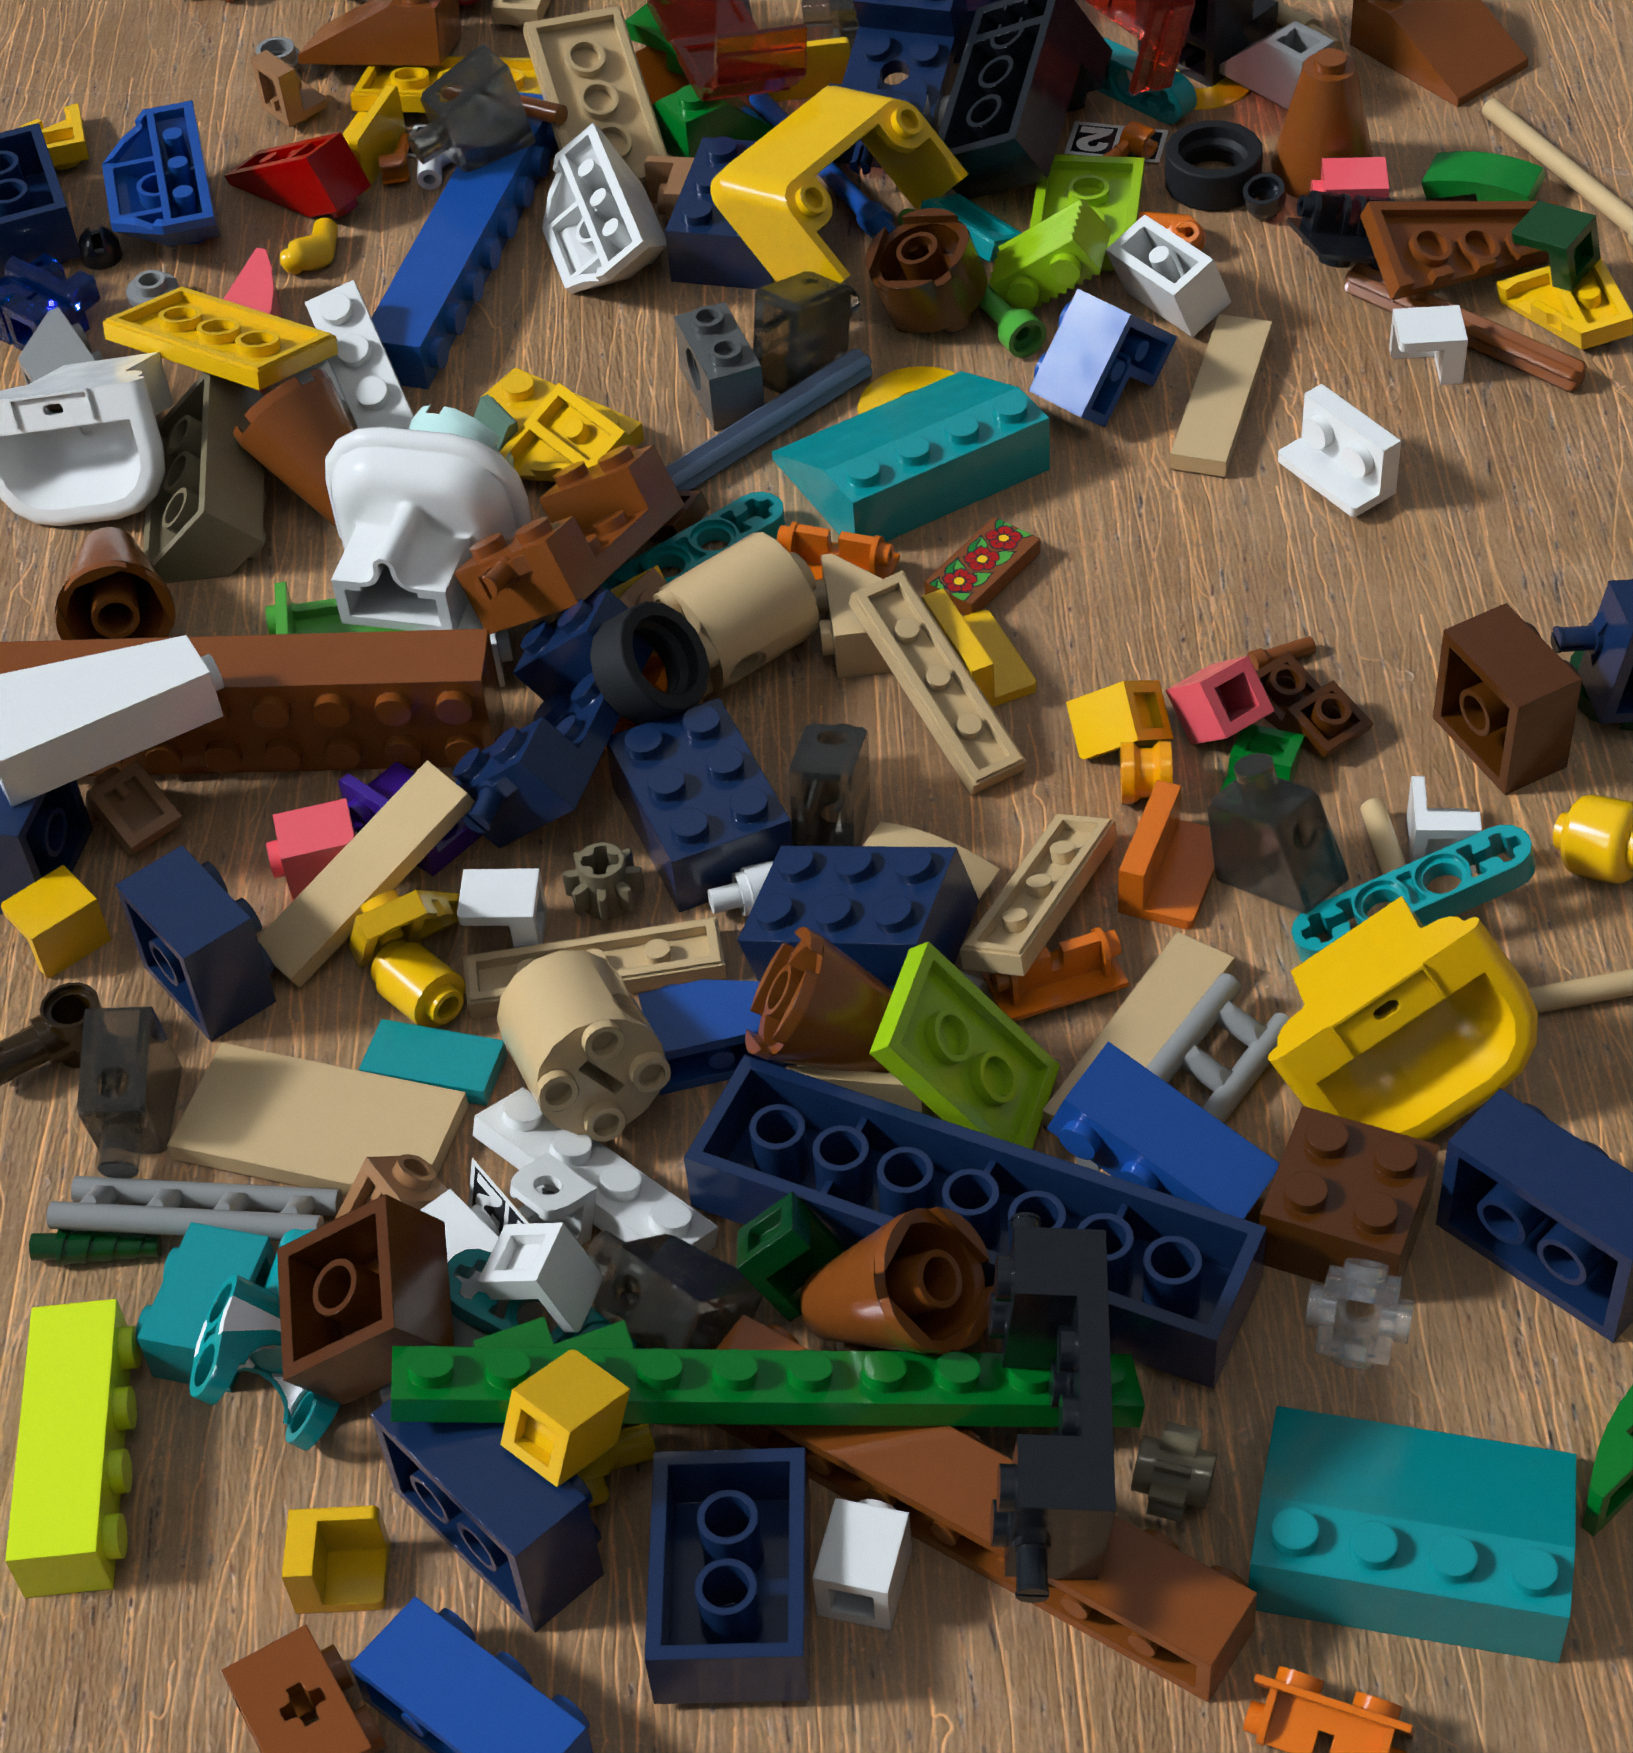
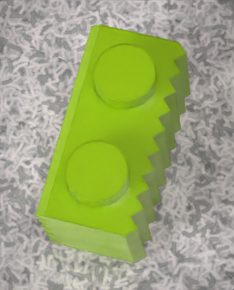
[988,199,1111,312]

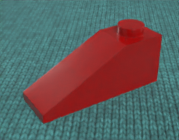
[225,132,372,218]

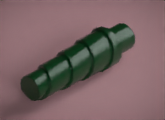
[29,1229,162,1267]

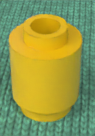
[371,940,466,1028]

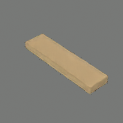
[1170,314,1272,477]
[849,570,1027,796]
[257,760,474,988]
[960,814,1117,976]
[463,917,727,1019]
[1042,932,1235,1127]

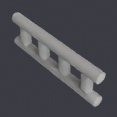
[1076,973,1290,1171]
[47,1176,343,1241]

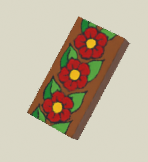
[924,516,1040,616]

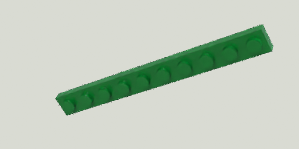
[390,1346,1145,1428]

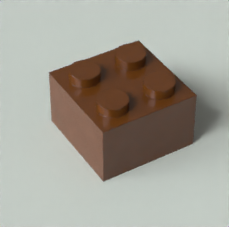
[1433,603,1582,795]
[1259,1106,1440,1304]
[277,1194,454,1405]

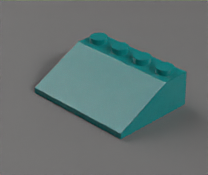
[772,371,1050,542]
[1248,1406,1576,1663]

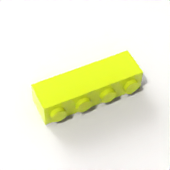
[5,1299,142,1598]

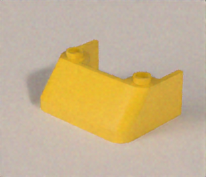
[710,86,968,313]

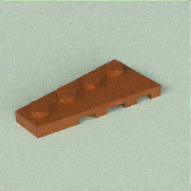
[1360,201,1560,301]

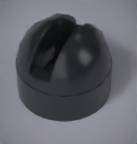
[1243,173,1286,220]
[78,225,123,270]

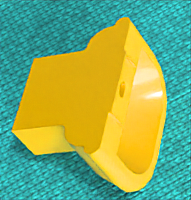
[1268,896,1538,1141]

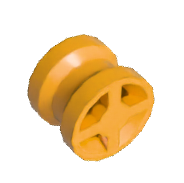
[1120,741,1173,805]

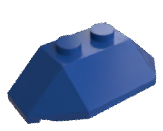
[102,100,221,247]

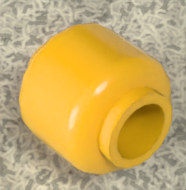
[1553,794,1633,884]

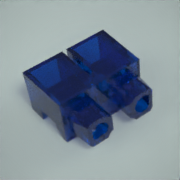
[0,253,101,351]

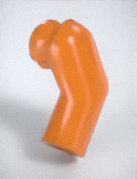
[1138,211,1206,251]

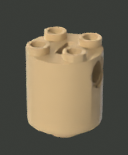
[652,532,819,698]
[497,950,671,1142]

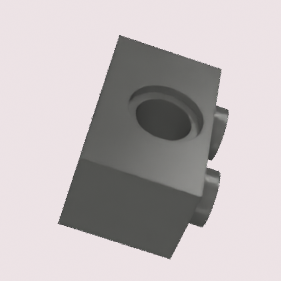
[674,302,765,431]

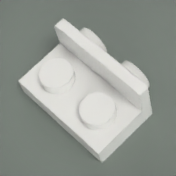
[1278,384,1401,517]

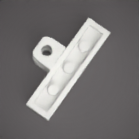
[286,280,414,429]
[473,1087,718,1279]

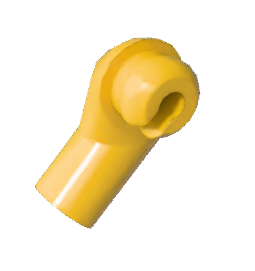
[279,218,339,275]

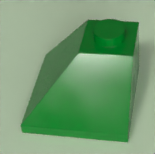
[652,81,774,158]

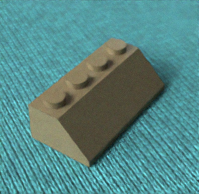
[143,372,267,583]

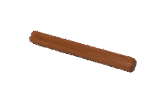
[1344,263,1587,392]

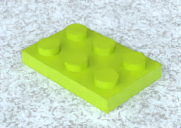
[1029,154,1145,271]
[869,941,1060,1149]

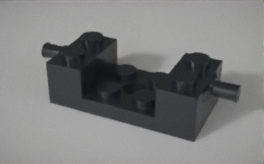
[988,1212,1116,1603]

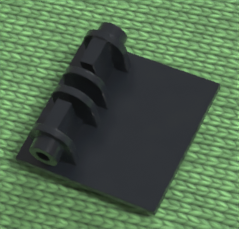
[1287,190,1395,271]

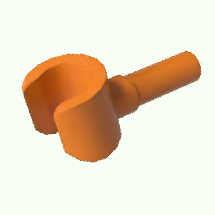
[1102,121,1158,159]
[378,133,412,186]

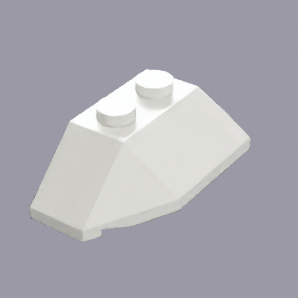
[542,123,667,294]

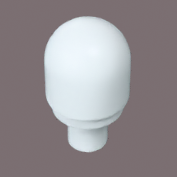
[707,861,774,916]

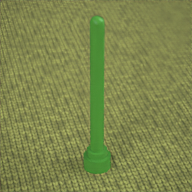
[898,208,1047,358]

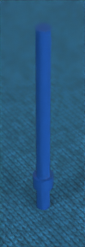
[749,88,897,239]

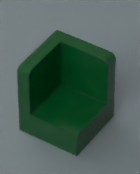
[1511,200,1601,292]
[736,1191,844,1322]

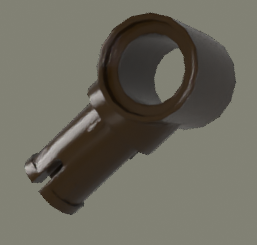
[0,982,114,1087]

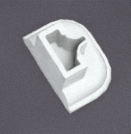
[0,352,173,526]
[325,427,532,631]

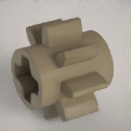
[562,842,645,921]
[1131,1421,1218,1523]

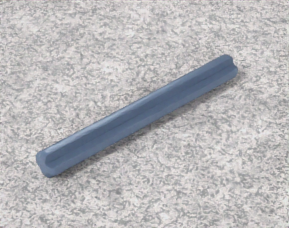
[666,349,873,490]

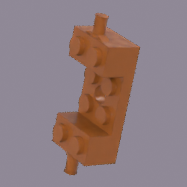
[454,444,685,635]

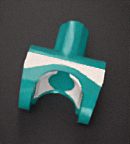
[189,1229,341,1451]

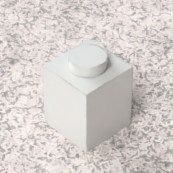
[812,1498,912,1631]

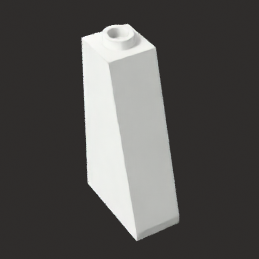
[0,635,225,807]

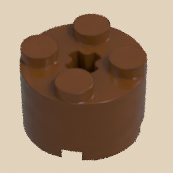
[865,208,988,333]

